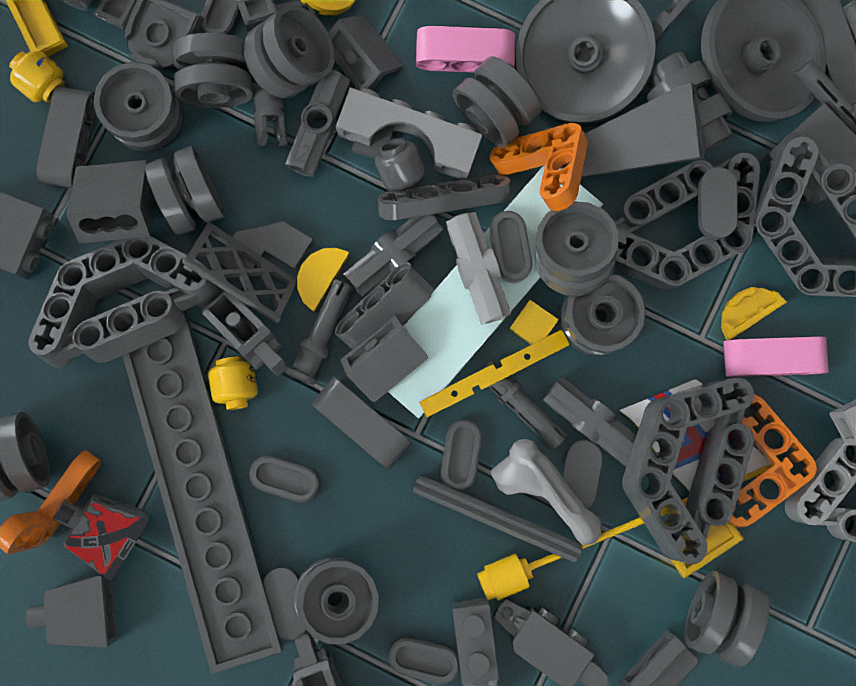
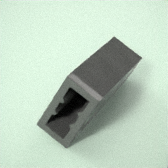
[565,83,705,178]

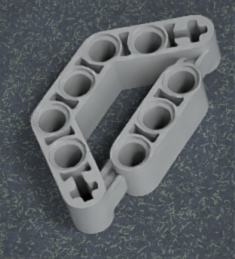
[785,437,856,542]

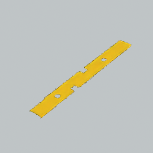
[419,330,569,417]

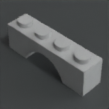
[336,88,482,180]

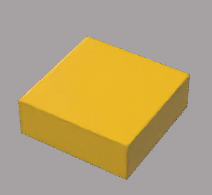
[509,300,559,345]

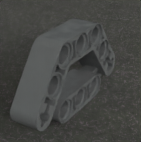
[754,132,856,297]
[614,153,760,291]
[28,236,220,368]
[622,377,754,564]

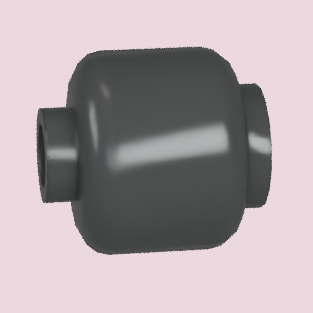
[374,138,425,190]

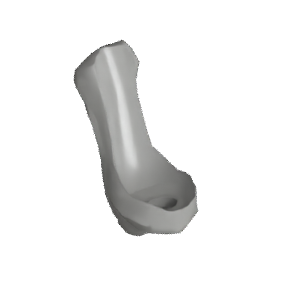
[491,439,602,545]

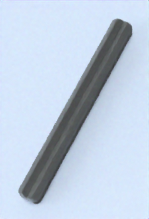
[413,475,582,562]

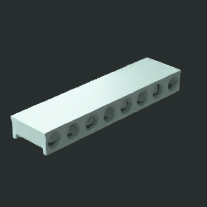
[388,165,603,418]

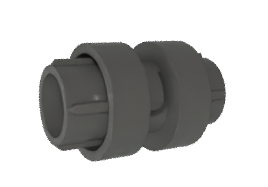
[646,51,733,154]

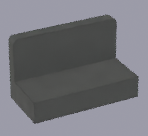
[328,15,403,91]
[340,315,428,402]
[619,629,698,686]

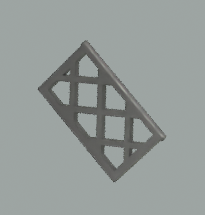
[182,222,297,324]

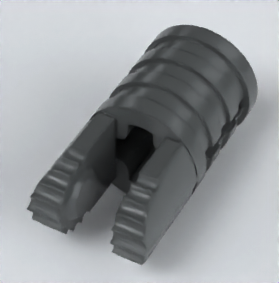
[253,82,287,146]

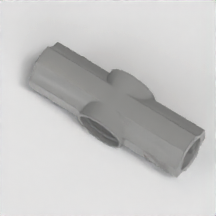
[446,212,511,325]

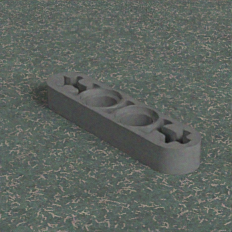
[378,174,511,220]

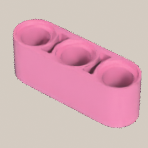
[416,26,516,73]
[723,337,829,377]

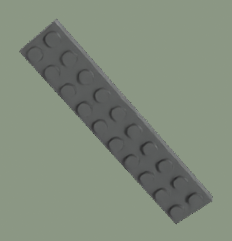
[122,310,283,674]

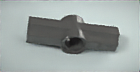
[285,70,351,177]
[344,214,443,298]
[542,377,636,467]

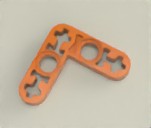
[490,123,588,211]
[728,395,817,528]
[0,450,102,555]

